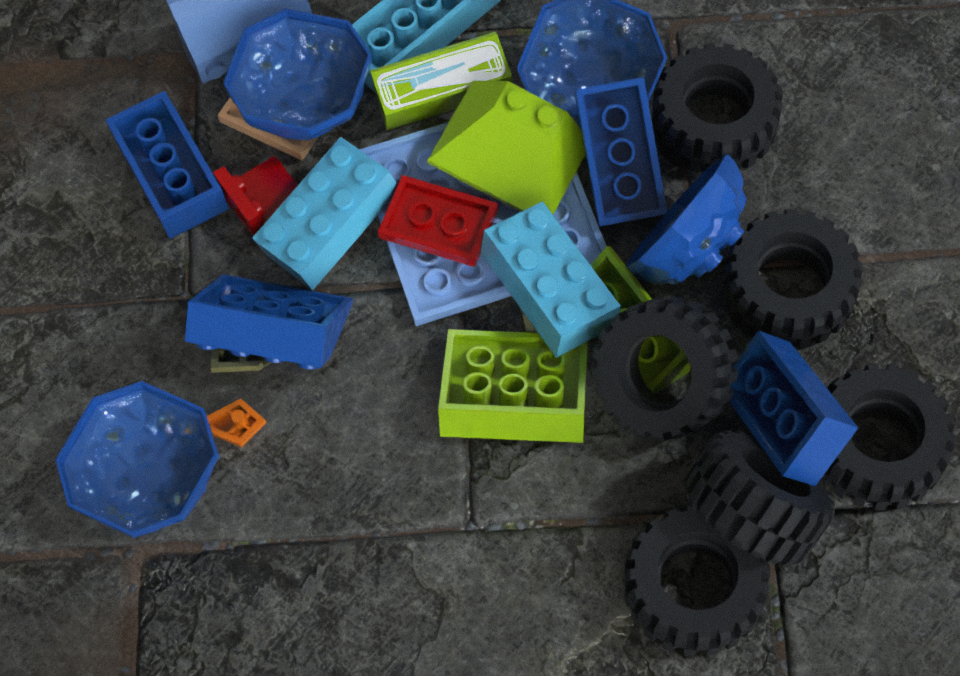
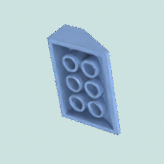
[166,0,312,84]

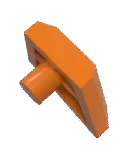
[207,398,267,447]

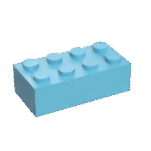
[252,137,398,291]
[481,201,621,358]

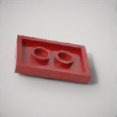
[378,175,498,267]

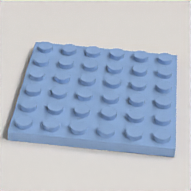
[359,122,607,326]

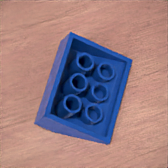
[185,274,353,369]

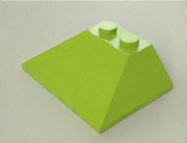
[427,81,585,214]

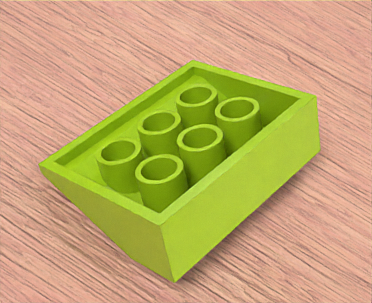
[438,329,588,443]

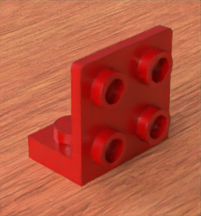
[213,156,298,237]

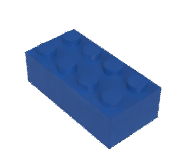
[574,77,668,226]
[105,91,229,239]
[729,331,858,486]

